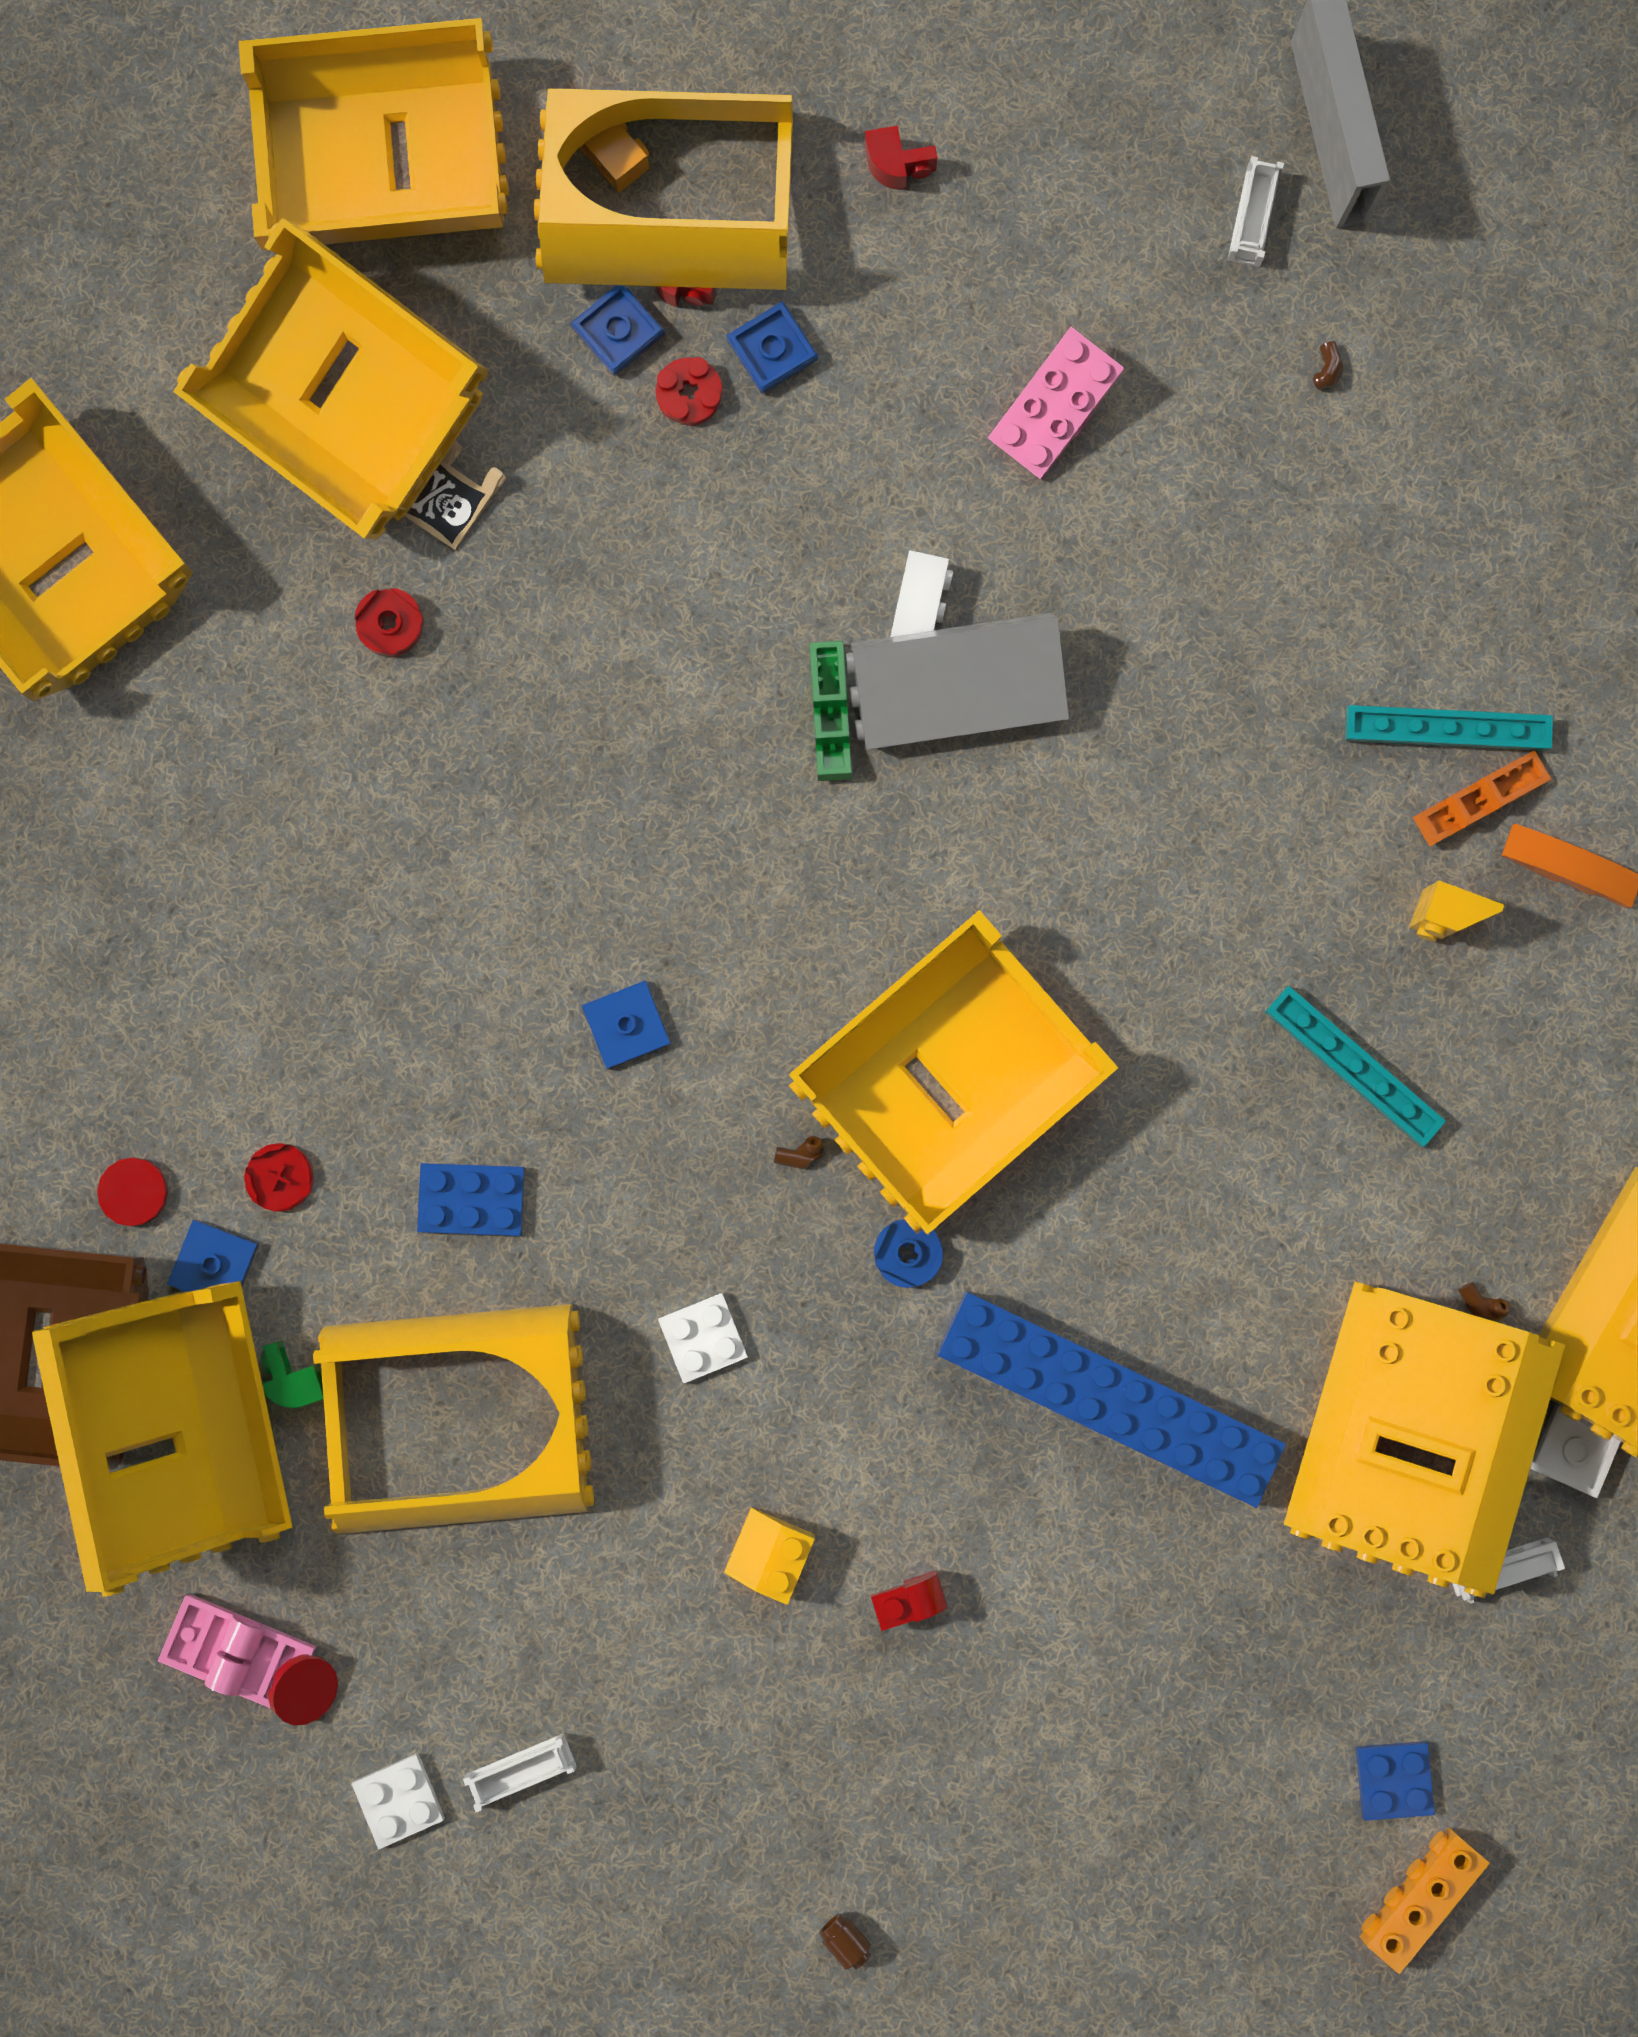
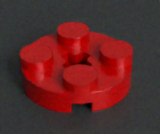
[655,357,723,426]
[355,588,424,657]

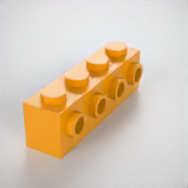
[1359,1827,1490,1974]

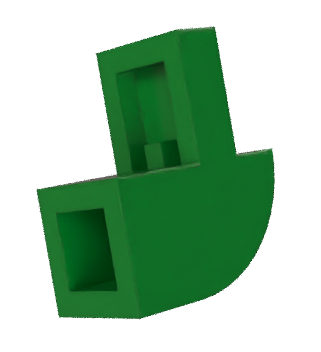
[261,1341,324,1408]

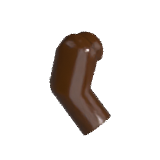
[1313,341,1344,390]
[774,1136,823,1169]
[1458,1282,1510,1321]

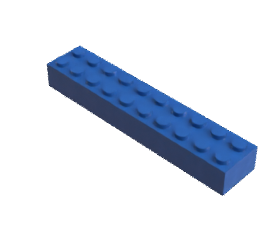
[936,1291,1286,1508]

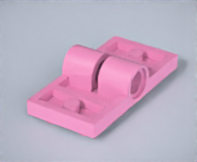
[988,327,1125,479]
[158,1593,317,1708]

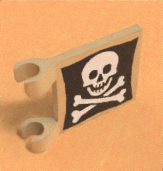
[405,440,506,550]

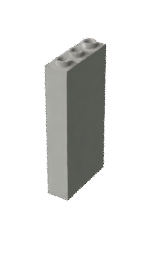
[1291,0,1390,228]
[846,612,1069,750]

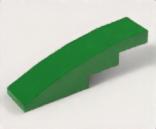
[809,641,852,781]

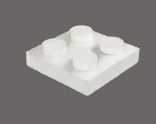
[658,1293,748,1384]
[1530,1404,1621,1498]
[351,1753,445,1850]

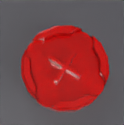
[244,1143,314,1212]
[97,1157,168,1226]
[268,1654,338,1726]

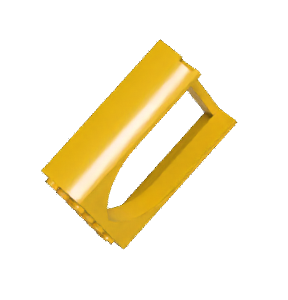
[534,88,793,290]
[313,1304,594,1534]

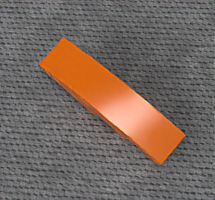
[1413,750,1552,847]
[1501,824,1638,908]

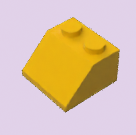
[1409,880,1504,942]
[724,1507,815,1605]

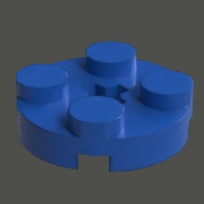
[874,1219,943,1288]

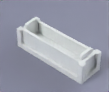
[1227,156,1284,267]
[1452,1538,1565,1604]
[463,1733,577,1812]

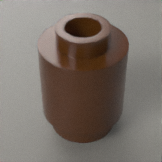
[819,1913,871,1970]

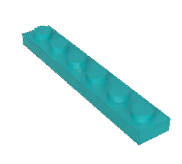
[1345,705,1553,751]
[1264,985,1446,1147]

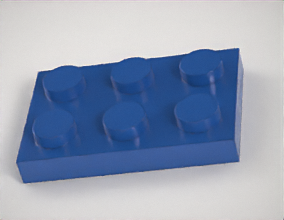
[417,1163,525,1236]

